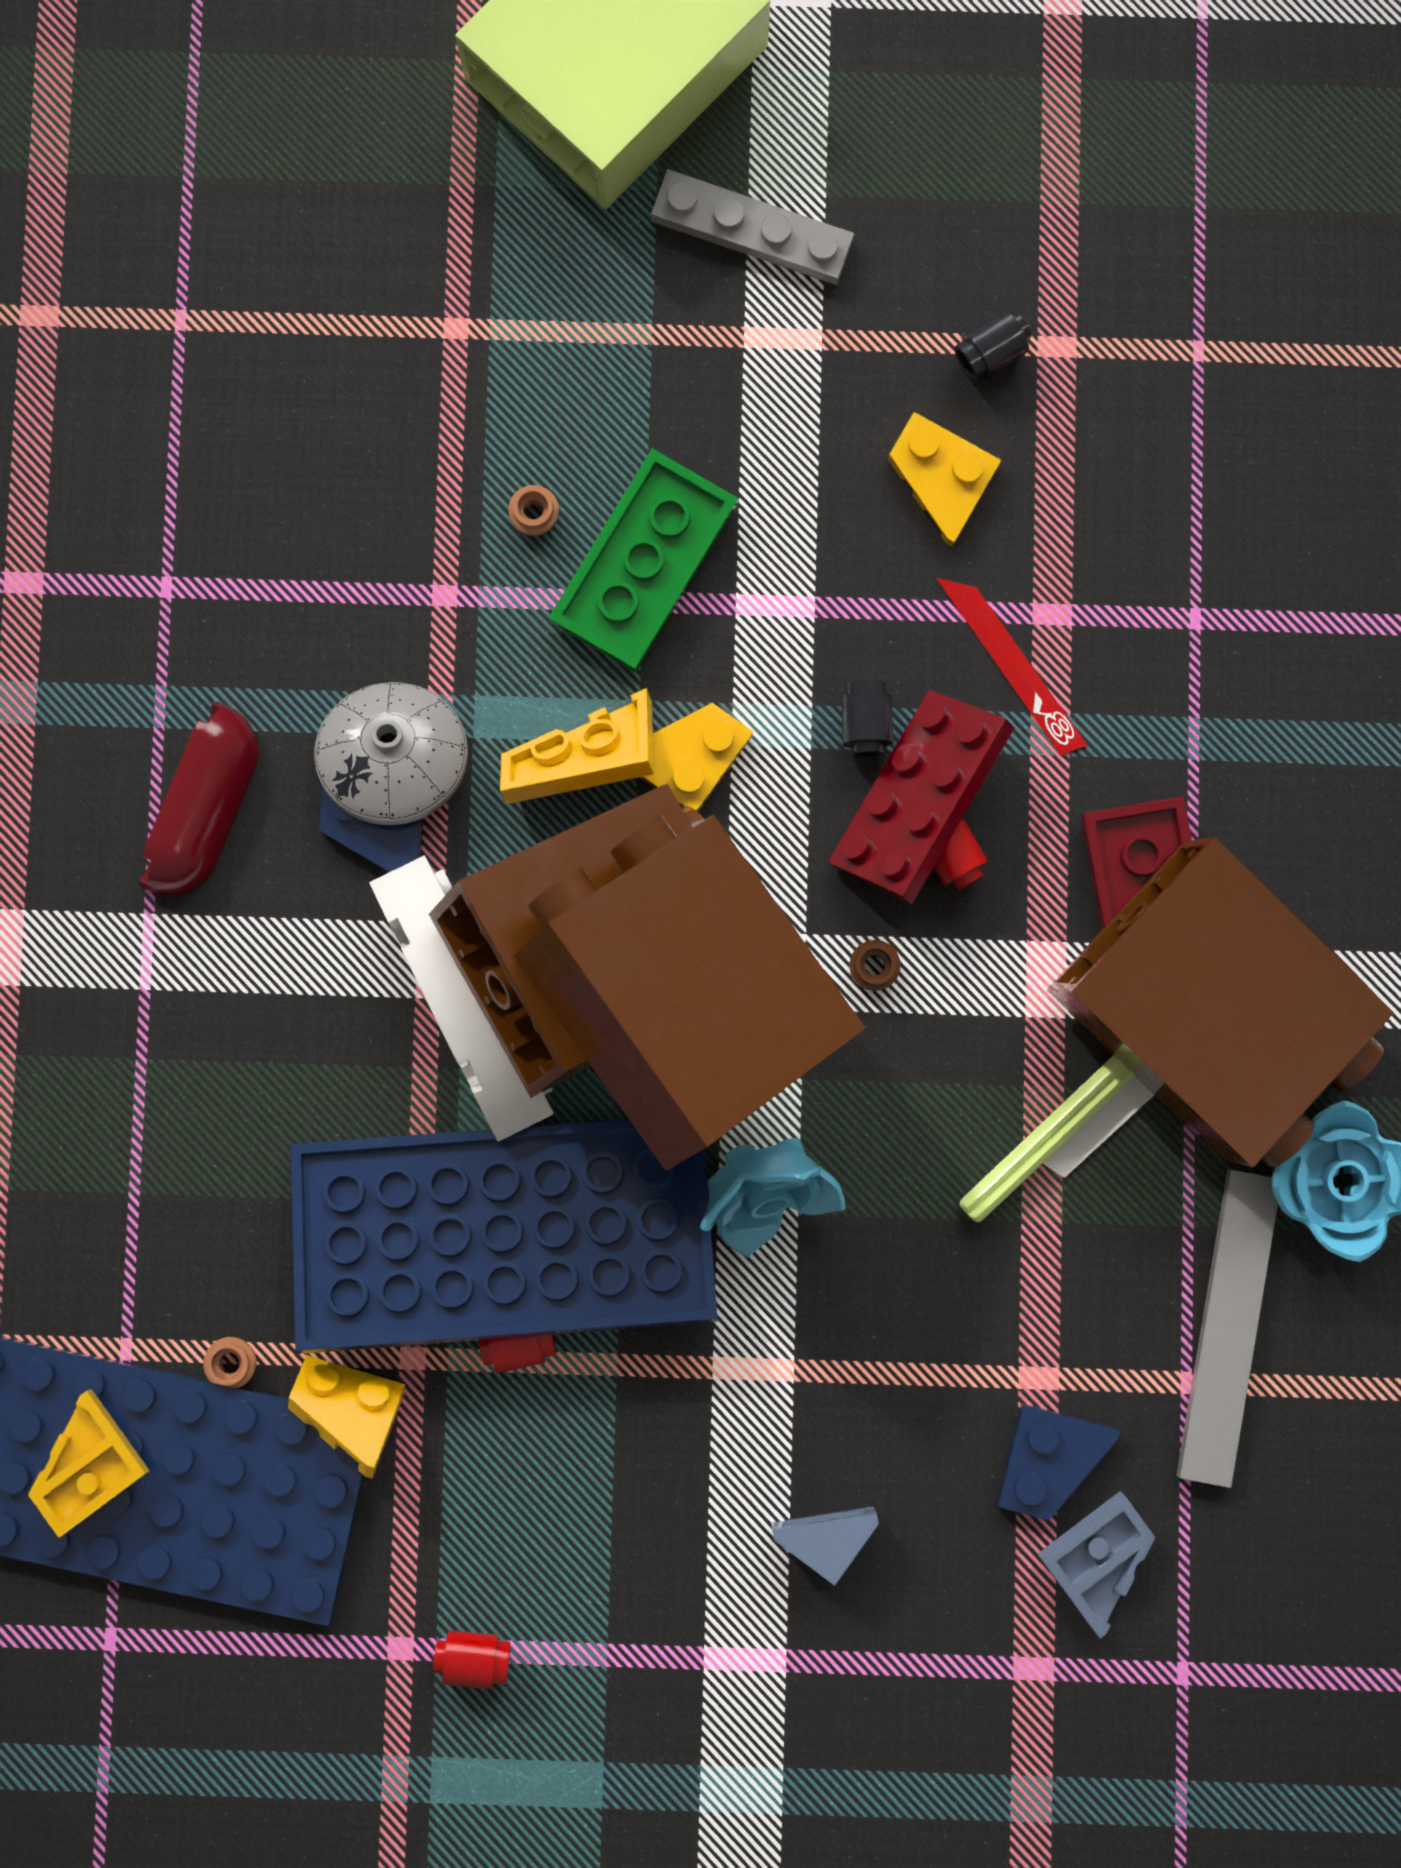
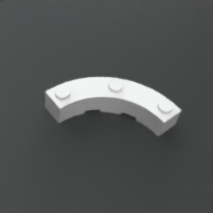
[369,855,554,1142]

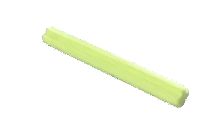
[959,1055,1135,1222]

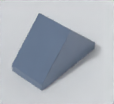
[771,1507,879,1586]

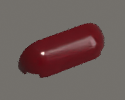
[139,702,259,895]

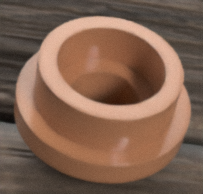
[508,485,559,536]
[203,1337,257,1388]

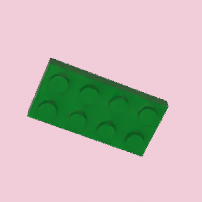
[549,448,738,673]

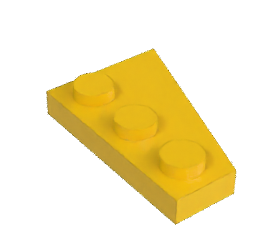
[500,688,654,804]

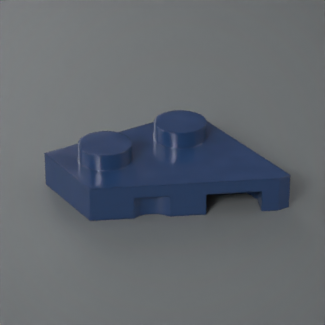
[319,787,424,872]
[996,1403,1121,1520]

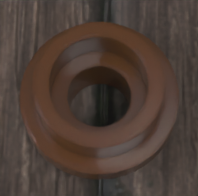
[849,940,901,991]

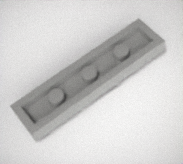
[651,169,854,285]

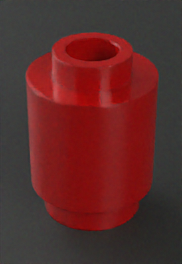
[933,819,989,890]
[478,1334,557,1374]
[433,1630,511,1689]

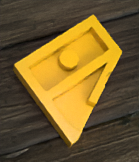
[888,412,1001,547]
[640,703,753,812]
[288,1355,405,1479]
[28,1389,150,1538]

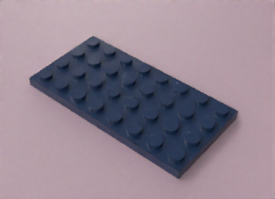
[290,1119,718,1354]
[0,1336,364,1626]

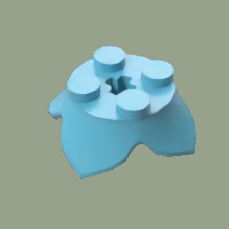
[1271,1101,1401,1262]
[700,1138,846,1257]

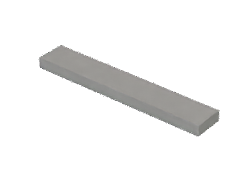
[1176,1170,1278,1488]

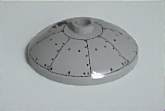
[314,682,468,825]

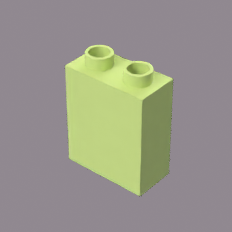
[455,0,771,210]

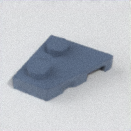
[1038,1491,1156,1638]

